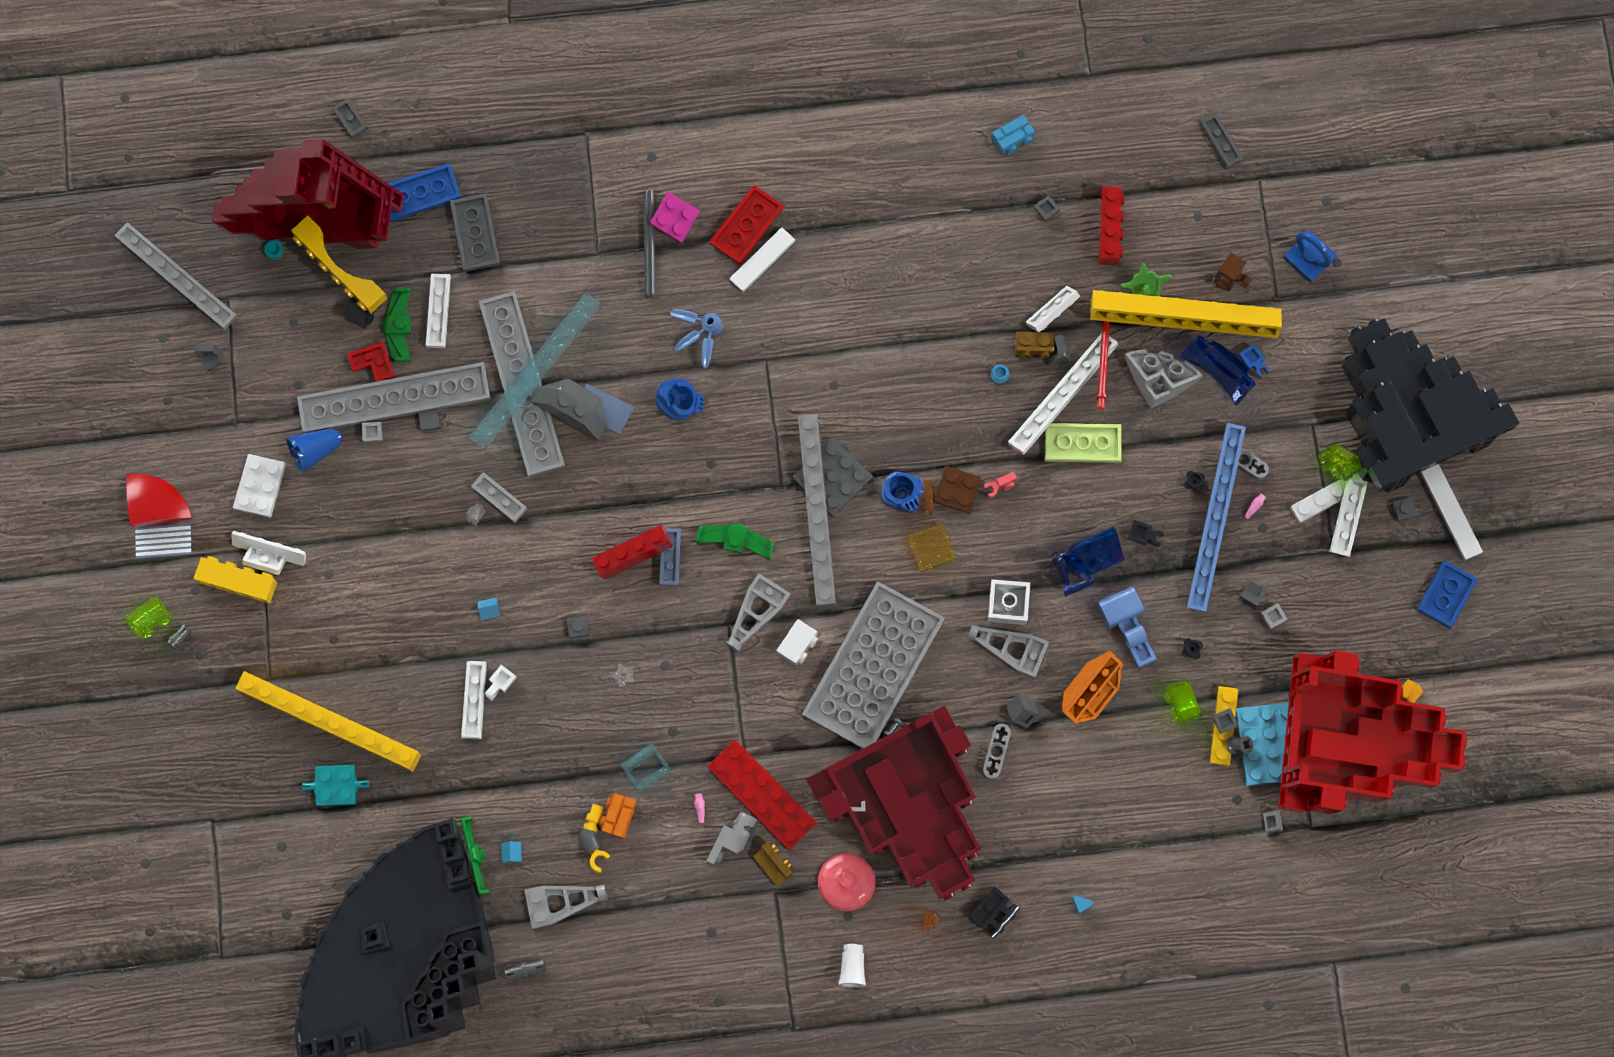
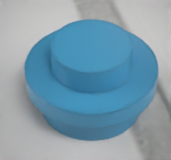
[990,365,1009,384]

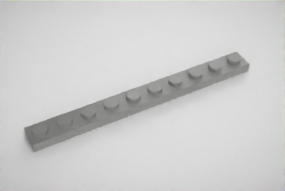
[798,414,836,606]

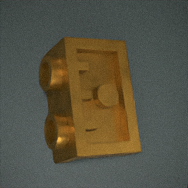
[1015,332,1054,359]

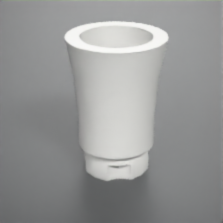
[838,944,866,988]

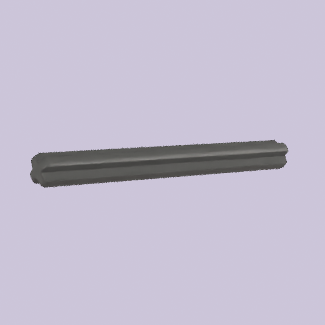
[644,190,655,298]

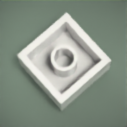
[988,580,1030,625]

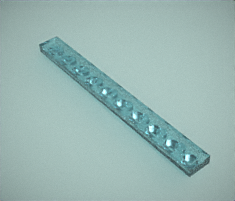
[469,292,601,451]

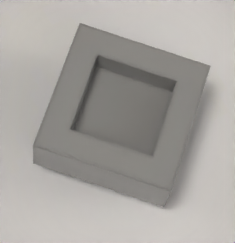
[362,422,383,443]
[1260,603,1288,630]

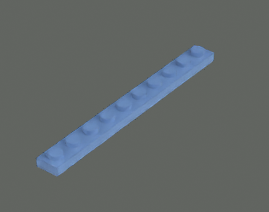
[1186,423,1246,613]

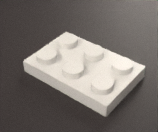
[233,454,286,518]

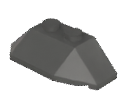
[532,378,607,441]

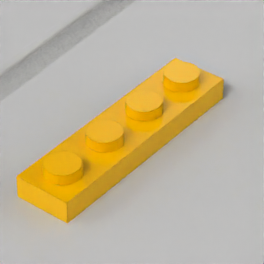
[1209,686,1238,766]

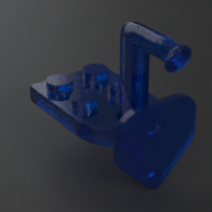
[1051,526,1125,597]

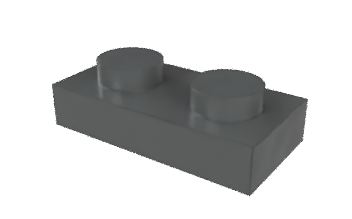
[332,98,368,139]

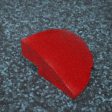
[126,474,192,528]

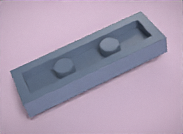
[659,528,681,586]

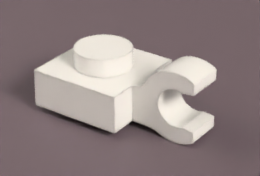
[485,665,517,701]

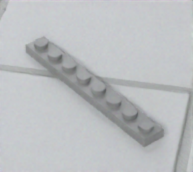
[115,222,238,330]

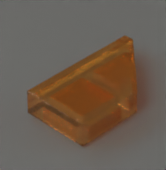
[924,480,933,515]

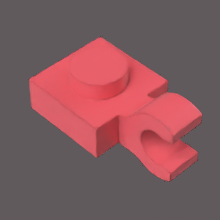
[984,472,1017,498]

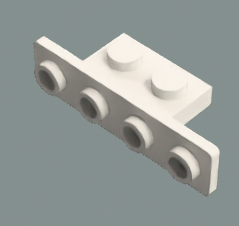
[231,531,306,575]

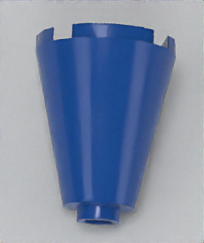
[286,428,342,472]

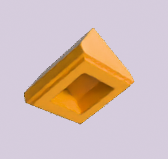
[1401,679,1423,703]

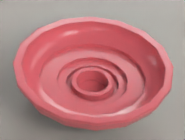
[818,853,875,911]

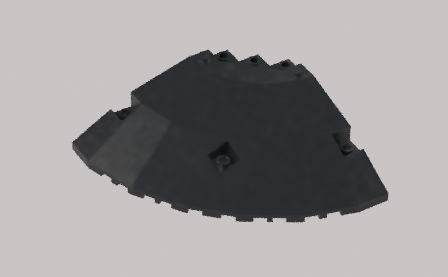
[294,818,496,1057]

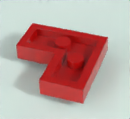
[347,342,395,382]

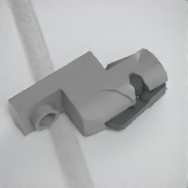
[707,812,757,866]

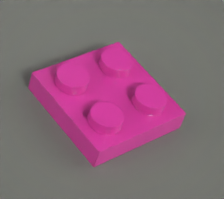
[649,192,700,244]

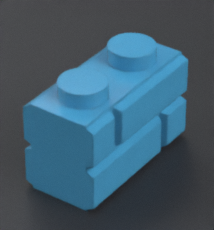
[991,115,1035,156]

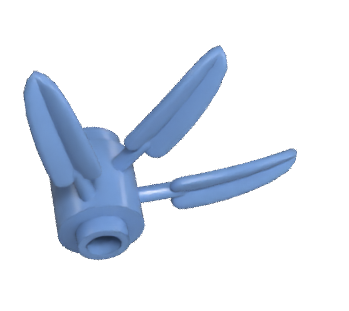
[670,309,723,369]

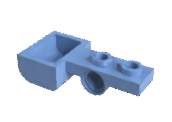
[1096,587,1157,668]

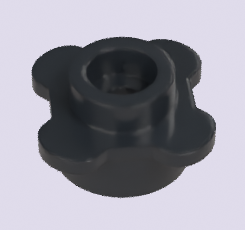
[1184,471,1205,492]
[1182,638,1203,660]

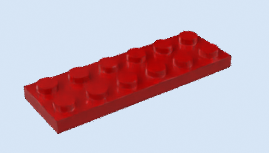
[707,740,817,851]

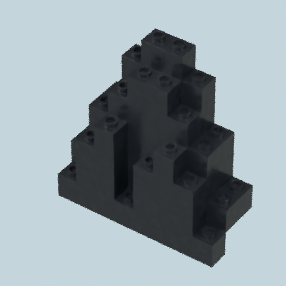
[1341,318,1520,493]

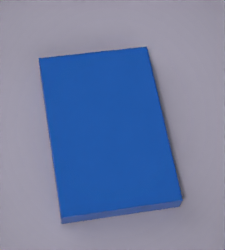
[1416,560,1478,629]

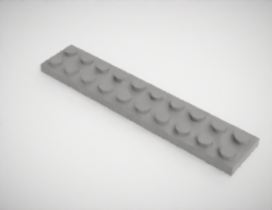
[479,291,565,477]
[297,362,491,434]

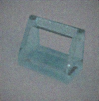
[621,743,671,792]

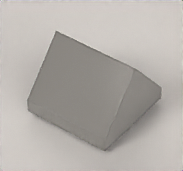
[1263,810,1283,833]

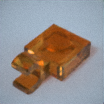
[922,910,939,932]

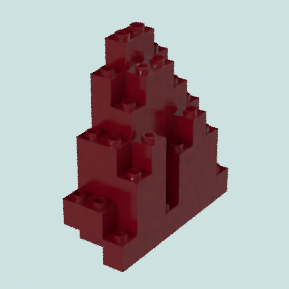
[212,139,404,249]
[805,705,982,901]

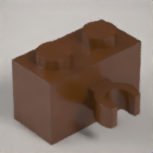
[1214,252,1252,292]

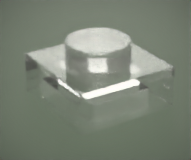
[467,503,486,526]

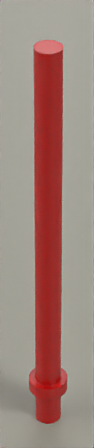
[1095,321,1110,411]

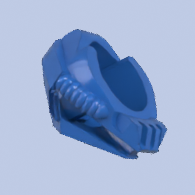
[655,377,705,420]
[881,471,924,513]

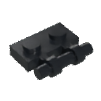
[969,886,1020,939]

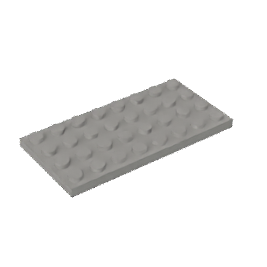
[802,581,945,749]

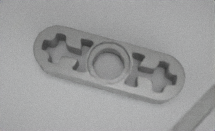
[1218,443,1269,480]
[983,724,1011,780]

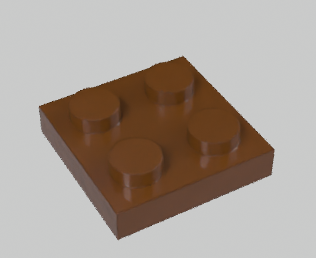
[934,466,982,514]

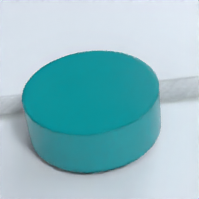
[264,240,284,260]

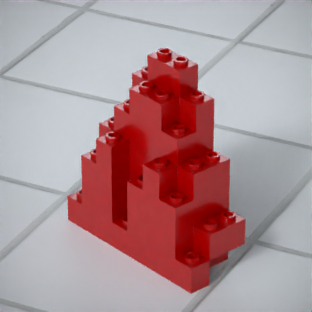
[1278,650,1467,815]

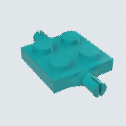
[302,765,370,806]

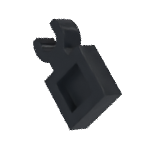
[1128,520,1164,547]

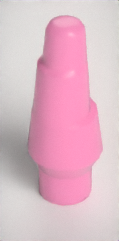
[1244,493,1266,519]
[694,793,705,823]

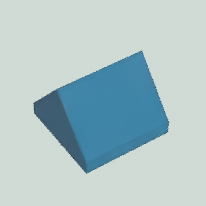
[478,598,500,621]
[501,841,522,863]
[1072,895,1093,915]

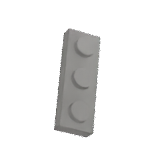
[471,472,527,523]

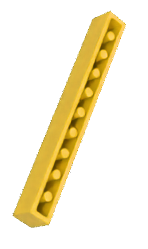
[1090,290,1282,338]
[235,671,421,772]

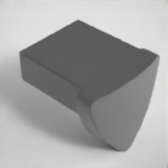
[1048,335,1071,365]
[195,344,222,371]

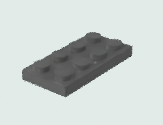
[450,193,501,272]

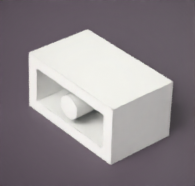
[776,619,818,666]

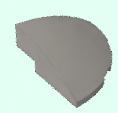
[1125,349,1203,409]

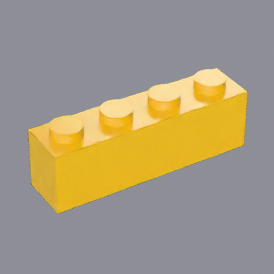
[193,556,277,604]

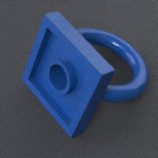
[1283,231,1337,283]

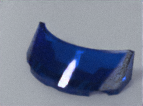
[1179,335,1256,406]

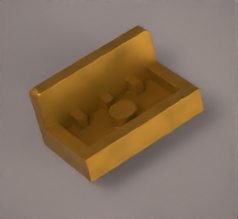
[753,841,793,886]

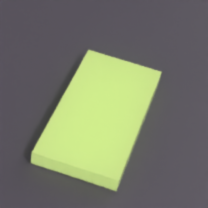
[1045,423,1121,463]

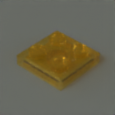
[907,523,957,572]

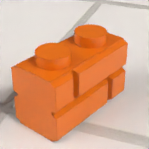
[599,793,637,839]

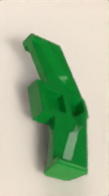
[383,288,411,363]
[695,523,774,561]
[461,816,491,896]

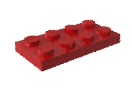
[710,185,784,265]

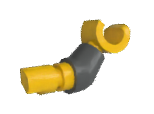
[579,804,610,874]

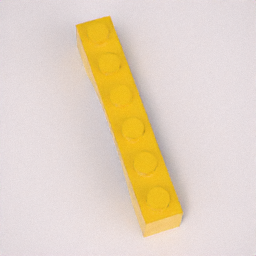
[291,216,387,314]

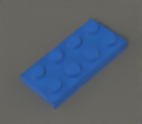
[388,163,462,222]

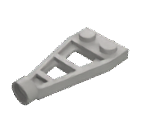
[726,573,791,652]
[967,625,1049,679]
[525,884,607,929]

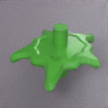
[1120,263,1172,296]

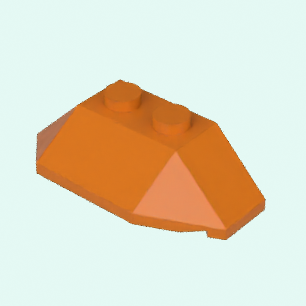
[1062,651,1123,724]

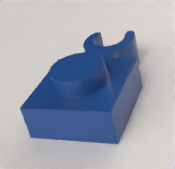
[1238,344,1269,379]

